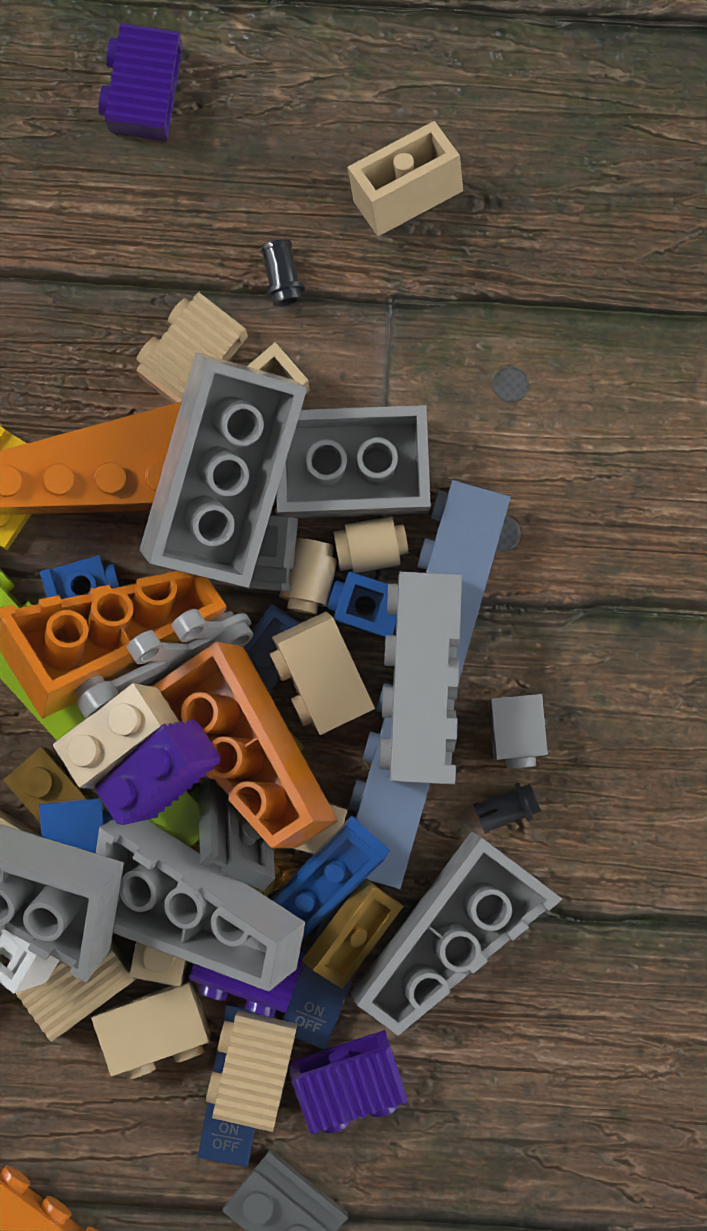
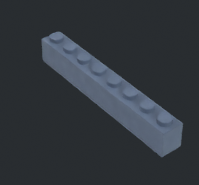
[348,480,511,889]

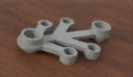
[75,609,253,719]

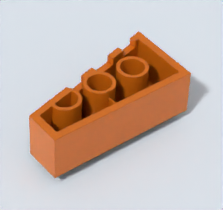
[151,642,338,848]

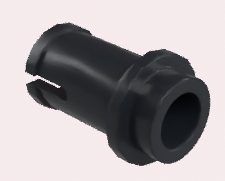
[260,240,305,307]
[473,783,541,834]

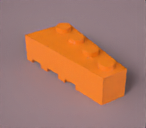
[0,402,181,515]
[0,571,227,719]

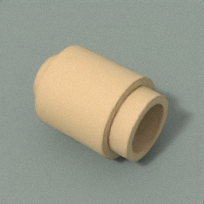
[333,516,409,573]
[279,538,337,615]

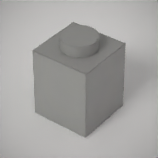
[488,694,548,769]

